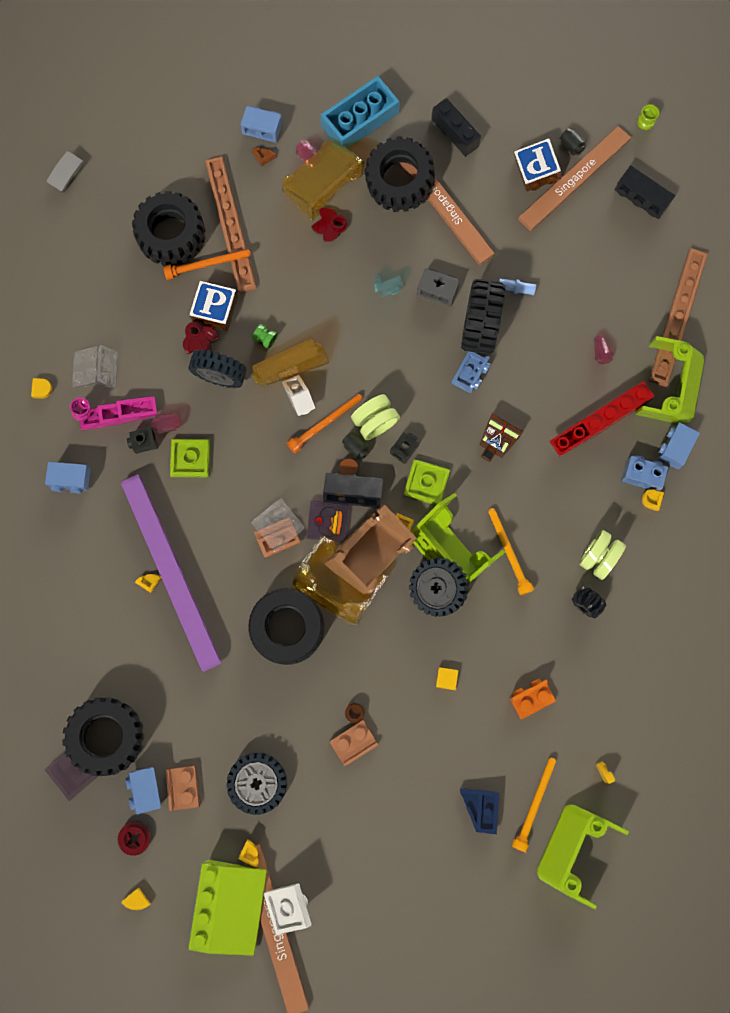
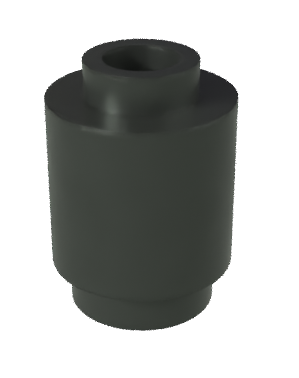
[559,128,586,155]
[342,432,370,460]

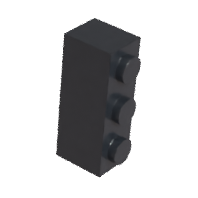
[431,98,481,157]
[614,165,676,220]
[323,473,383,508]

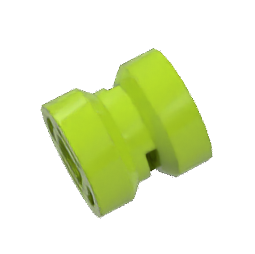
[637,104,659,130]

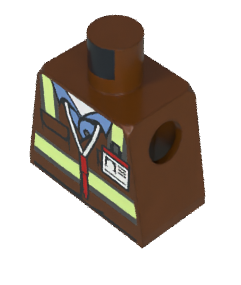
[479,413,523,462]

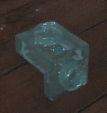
[372,274,402,297]

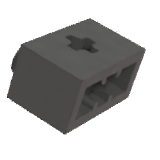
[416,268,460,307]

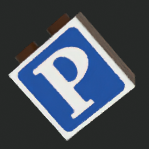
[514,139,561,192]
[189,281,238,331]

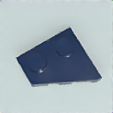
[460,788,499,834]

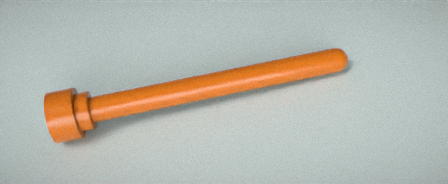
[163,249,251,280]
[286,394,363,454]

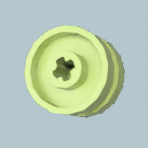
[351,394,400,440]
[579,530,626,580]

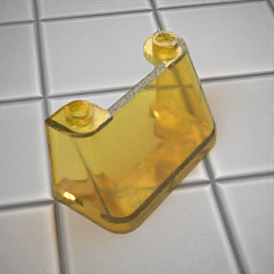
[282,140,365,221]
[292,536,388,626]

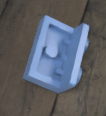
[451,352,491,394]

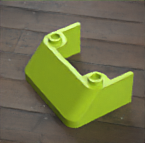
[635,336,704,424]
[411,493,505,583]
[536,804,629,910]

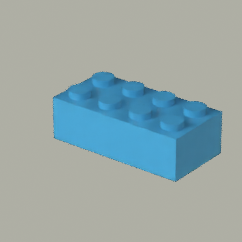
[320,76,400,152]

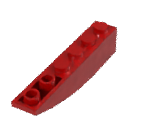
[549,381,654,457]

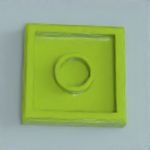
[170,439,210,478]
[403,459,450,505]

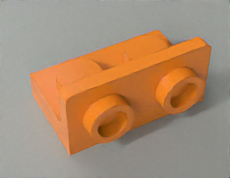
[509,678,556,720]

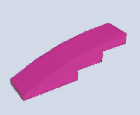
[80,396,157,431]

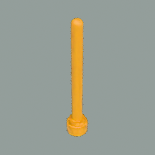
[488,508,535,596]
[511,757,556,853]

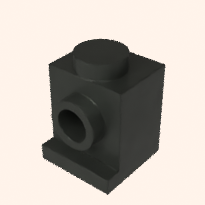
[127,426,158,454]
[390,432,419,464]

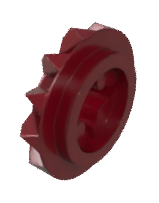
[118,822,151,856]

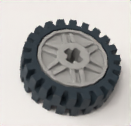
[226,753,287,815]

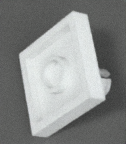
[264,883,312,935]

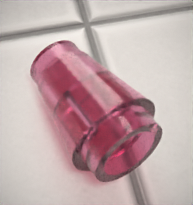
[594,335,614,364]

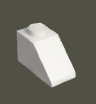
[282,375,316,416]

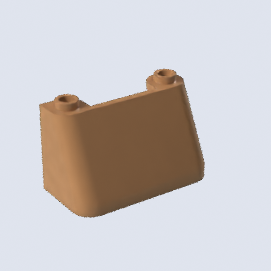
[324,505,417,594]

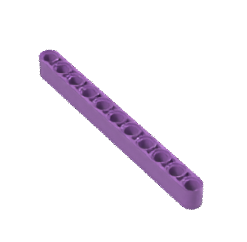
[121,474,222,672]

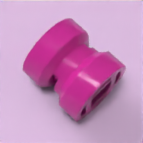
[70,398,91,422]

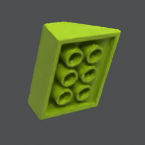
[188,859,267,956]

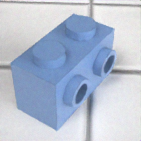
[240,106,282,143]
[658,422,700,470]
[621,455,668,491]
[45,462,91,494]
[125,767,161,814]

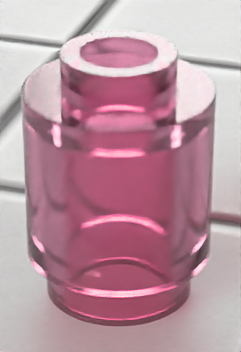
[296,140,322,168]
[152,412,181,434]

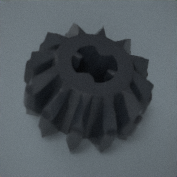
[572,586,607,619]

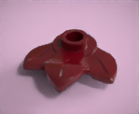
[311,208,348,242]
[183,322,219,354]

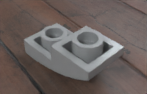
[46,151,84,192]

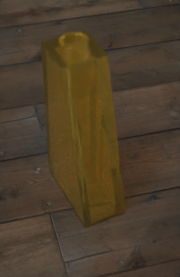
[252,338,329,387]

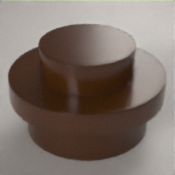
[345,703,365,723]

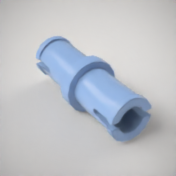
[498,278,536,296]

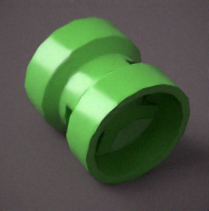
[252,324,278,349]

